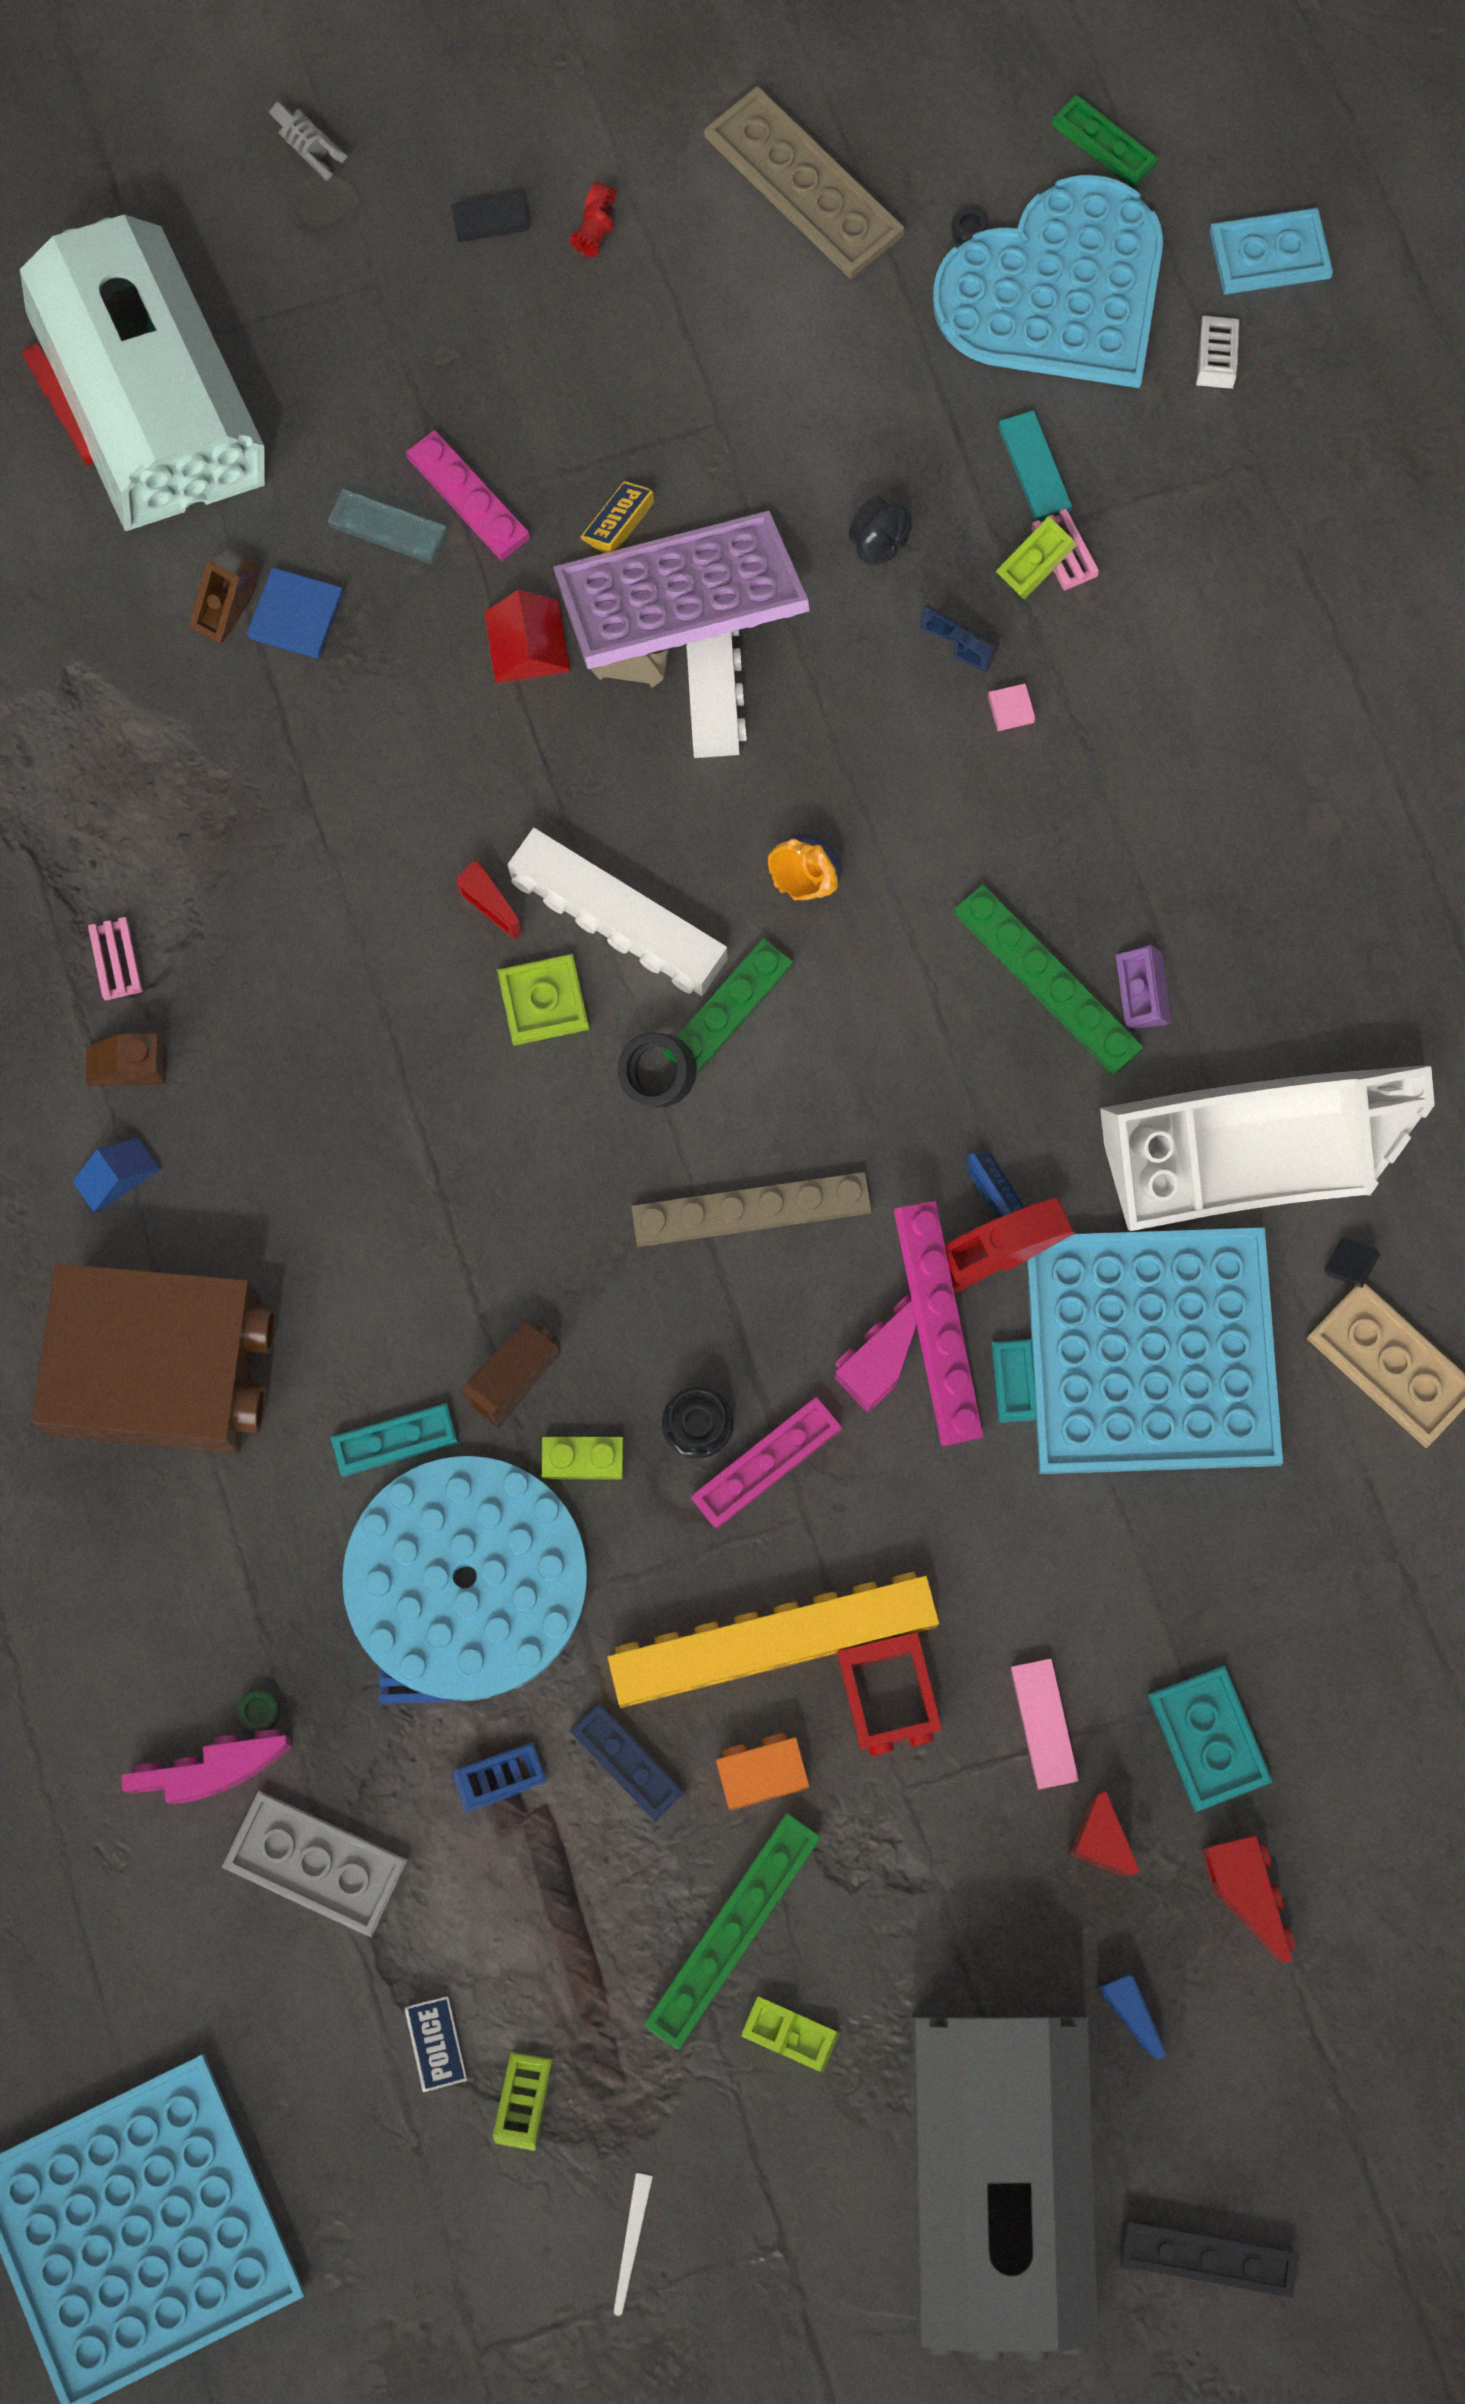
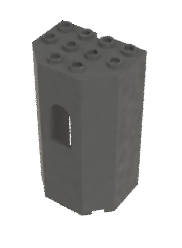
[911,2016,1098,2360]

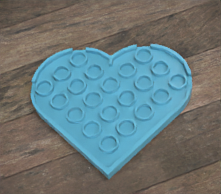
[933,175,1163,388]

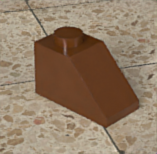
[188,549,261,643]
[86,1033,166,1086]

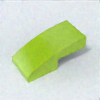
[741,1996,840,2073]

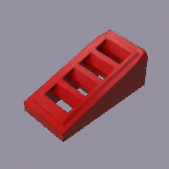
[456,859,522,939]

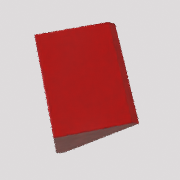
[485,590,570,683]
[1068,1792,1140,1878]

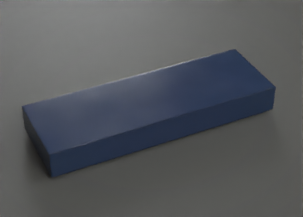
[570,1702,685,1822]

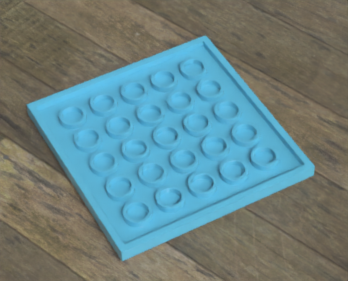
[1027,1228,1283,1474]
[0,2054,306,2404]

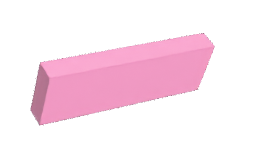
[1010,1659,1079,1790]

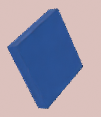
[247,568,344,659]

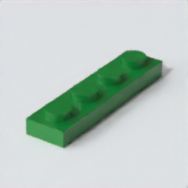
[663,938,793,1076]

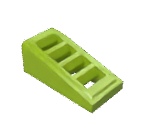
[493,2052,552,2150]

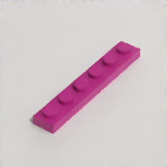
[894,1201,983,1446]

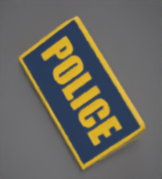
[581,481,654,554]

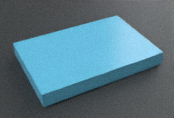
[1209,208,1333,295]

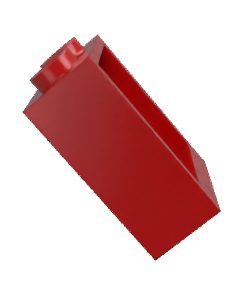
[836,1632,942,1757]

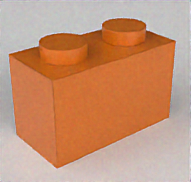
[716,1733,809,1811]

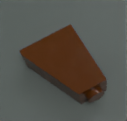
[461,1322,559,1428]

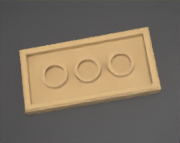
[1306,1283,1465,1448]

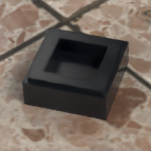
[1324,1237,1380,1288]

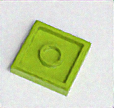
[497,954,589,1046]

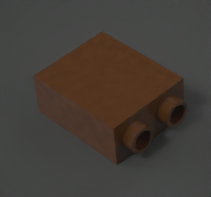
[32,1263,276,1454]

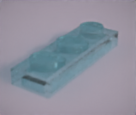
[328,489,447,564]

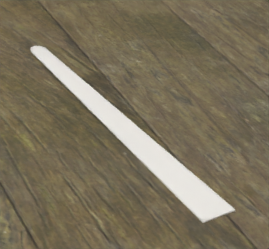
[614,2173,653,2316]

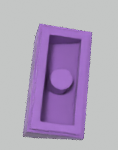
[1115,945,1172,1029]

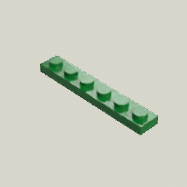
[954,884,1143,1077]
[643,1813,821,2050]

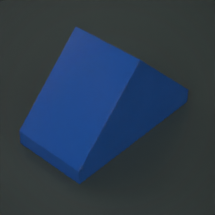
[72,1137,161,1214]

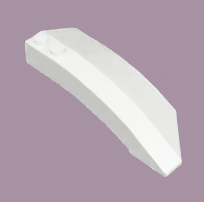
[1100,1065,1435,1231]

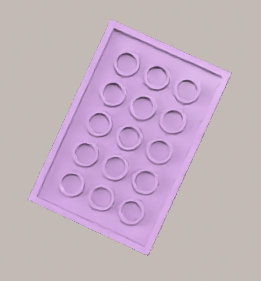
[553,511,809,669]

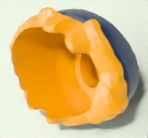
[768,834,843,900]

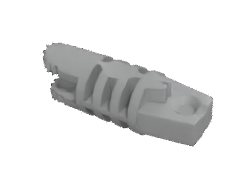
[269,101,347,181]

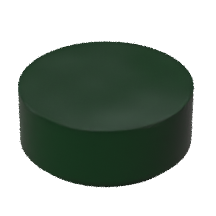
[237,1690,280,1732]

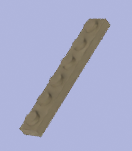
[631,1172,871,1247]

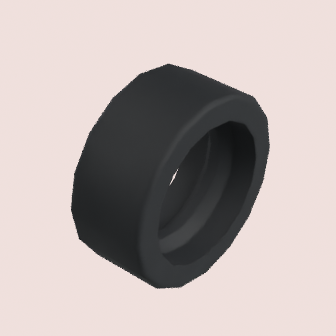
[618,1032,697,1107]

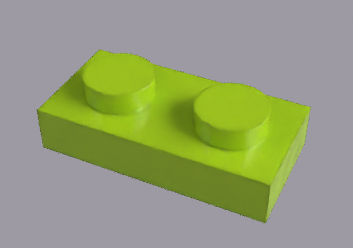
[996,516,1078,600]
[542,1437,623,1479]

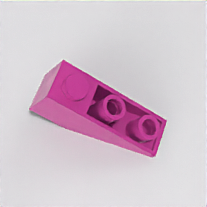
[835,1294,917,1413]

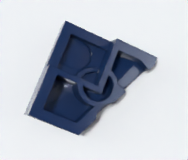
[920,605,999,672]

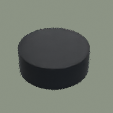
[951,208,988,245]

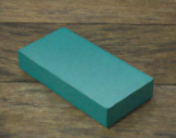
[991,1339,1036,1423]

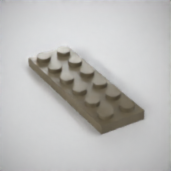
[704,86,905,280]

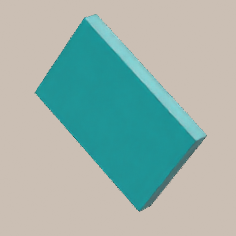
[1147,1665,1272,1813]

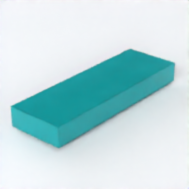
[998,411,1072,522]
[330,1403,458,1477]

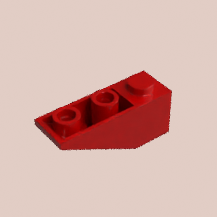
[1202,1836,1295,1963]

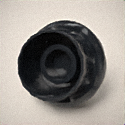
[848,496,912,565]
[662,1387,734,1459]

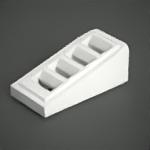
[1196,316,1239,389]

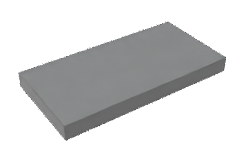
[222,1790,409,1938]

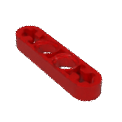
[21,342,94,467]

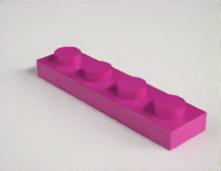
[406,430,530,561]
[691,1397,842,1530]

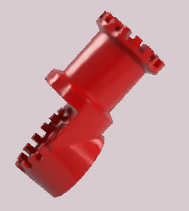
[568,181,617,258]

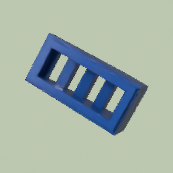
[452,1743,547,1813]
[1098,1975,1166,2059]

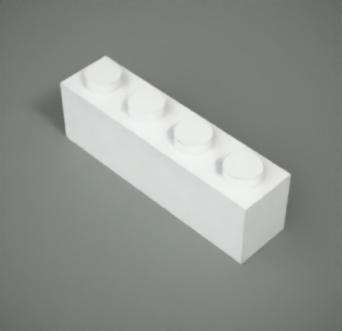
[687,630,746,758]

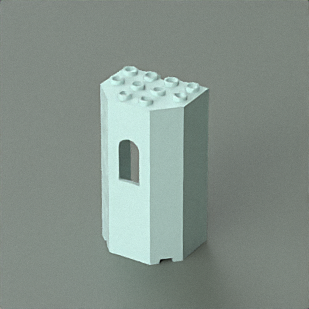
[20,215,265,532]

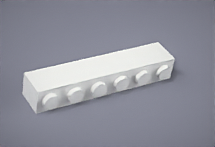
[508,828,728,996]

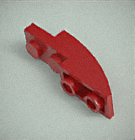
[945,1198,1075,1295]

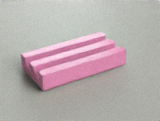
[1032,509,1099,591]
[88,917,143,1001]

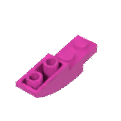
[121,1729,292,1805]

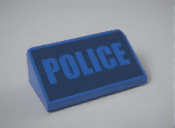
[965,1152,1026,1219]

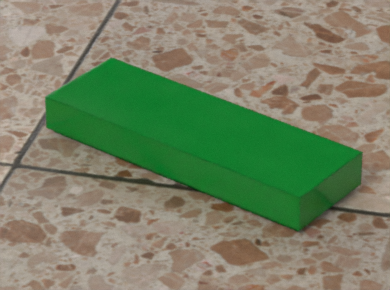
[1052,94,1159,189]

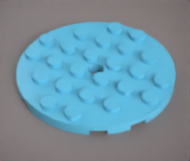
[343,1456,587,1701]

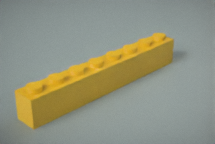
[607,1572,939,1708]

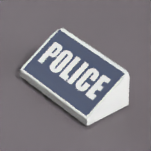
[405,1996,467,2092]

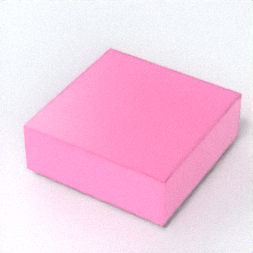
[988,684,1035,731]

